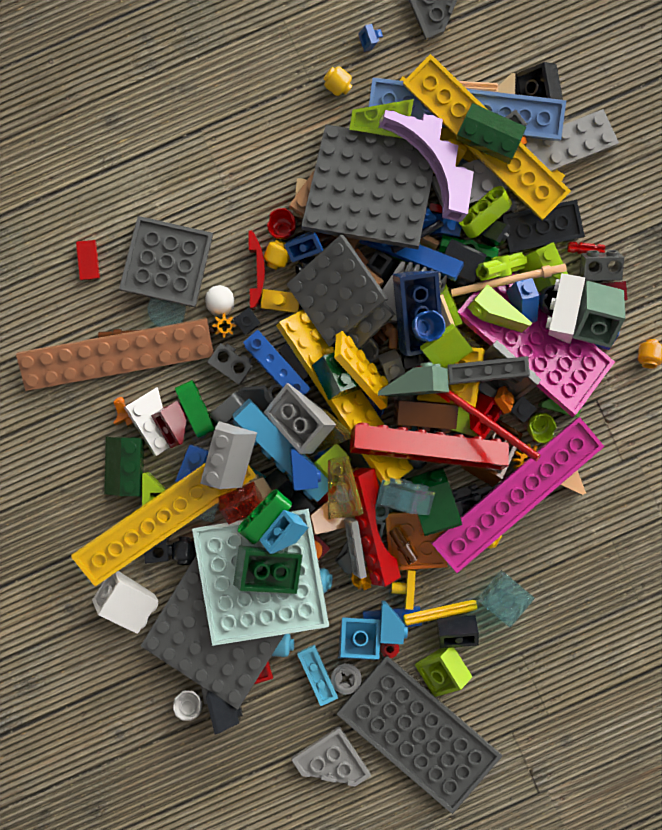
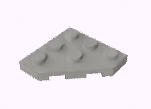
[291,726,371,786]

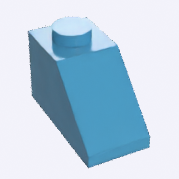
[259,510,309,554]
[380,601,408,644]

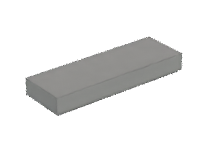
[344,517,367,579]

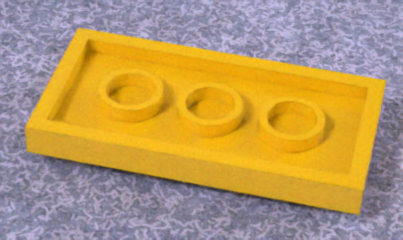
[334,331,388,410]

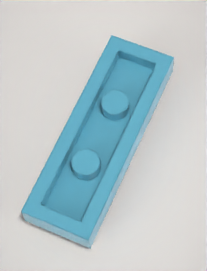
[297,644,338,706]

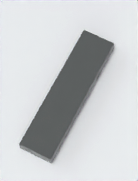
[448,356,530,385]

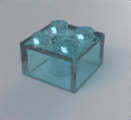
[376,478,435,515]
[478,570,535,628]

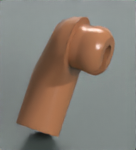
[381,323,399,350]

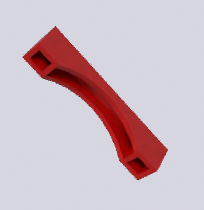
[345,468,401,587]

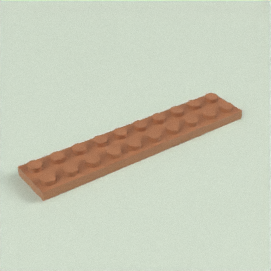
[16,318,214,391]

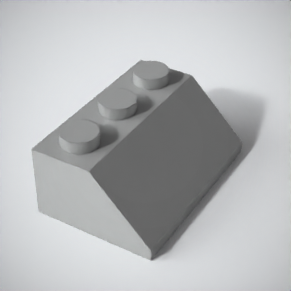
[200,421,257,489]

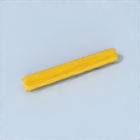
[403,600,477,626]

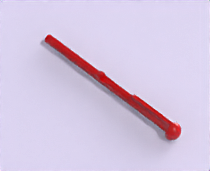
[415,366,541,461]

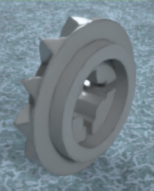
[331,663,362,694]

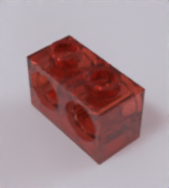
[218,481,263,525]

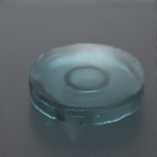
[148,298,186,327]

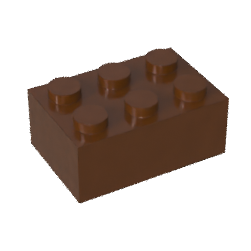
[393,400,459,433]

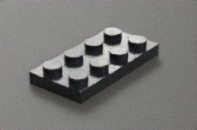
[501,199,585,254]

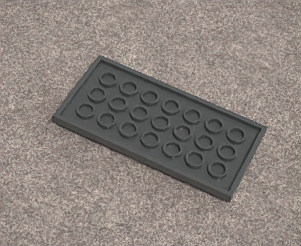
[337,655,502,814]

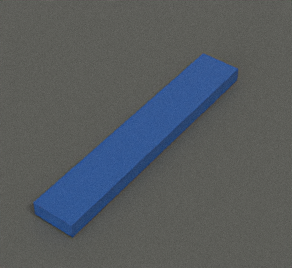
[359,240,464,281]

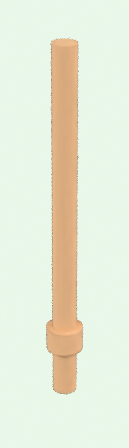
[450,264,567,297]

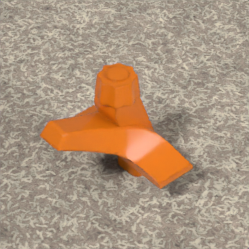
[113,397,133,426]

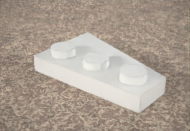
[124,387,169,456]

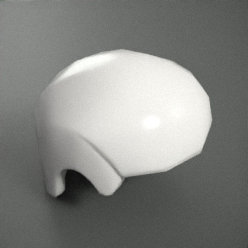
[205,285,234,317]
[173,691,202,721]

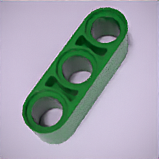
[175,380,215,438]
[237,489,292,544]

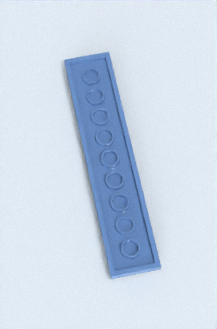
[369,78,566,141]

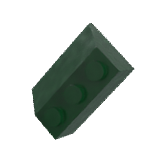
[456,103,526,164]
[104,437,144,497]

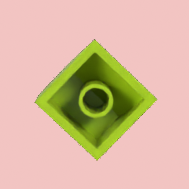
[518,242,568,292]
[415,647,472,697]

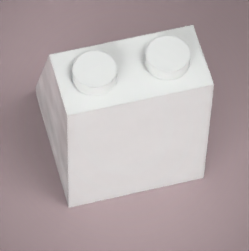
[92,571,158,634]

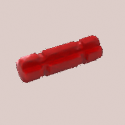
[567,242,606,254]

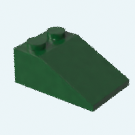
[312,352,362,400]
[406,468,462,536]
[233,545,303,594]

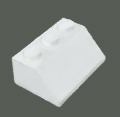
[546,273,585,343]

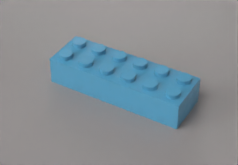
[232,398,334,502]

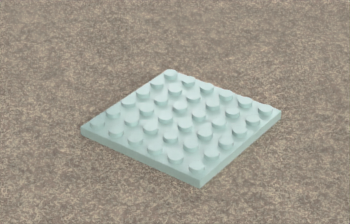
[192,508,329,646]

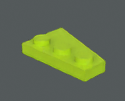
[349,99,414,138]

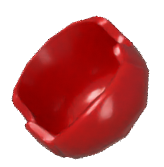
[267,208,296,240]

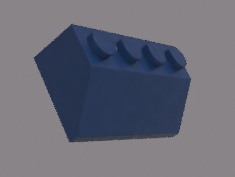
[392,271,442,356]

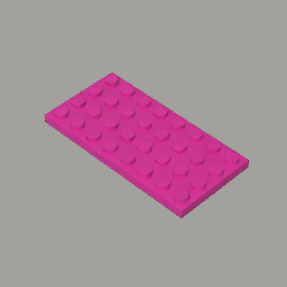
[458,272,615,417]

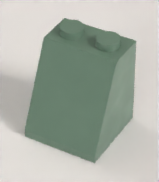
[573,281,626,348]

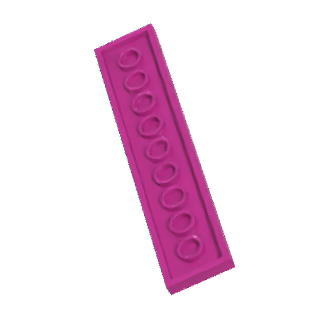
[431,417,605,573]

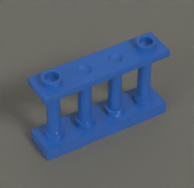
[243,330,310,396]

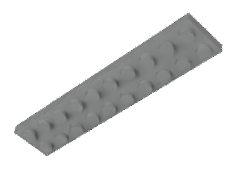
[432,109,619,208]

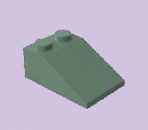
[378,363,449,397]

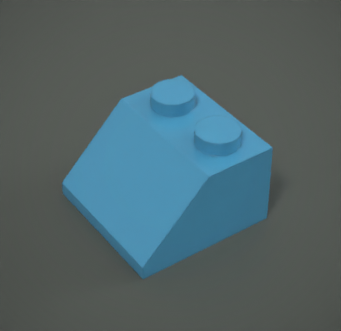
[338,618,381,660]

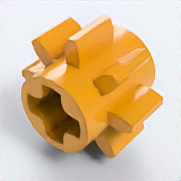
[212,313,236,338]
[351,567,371,590]

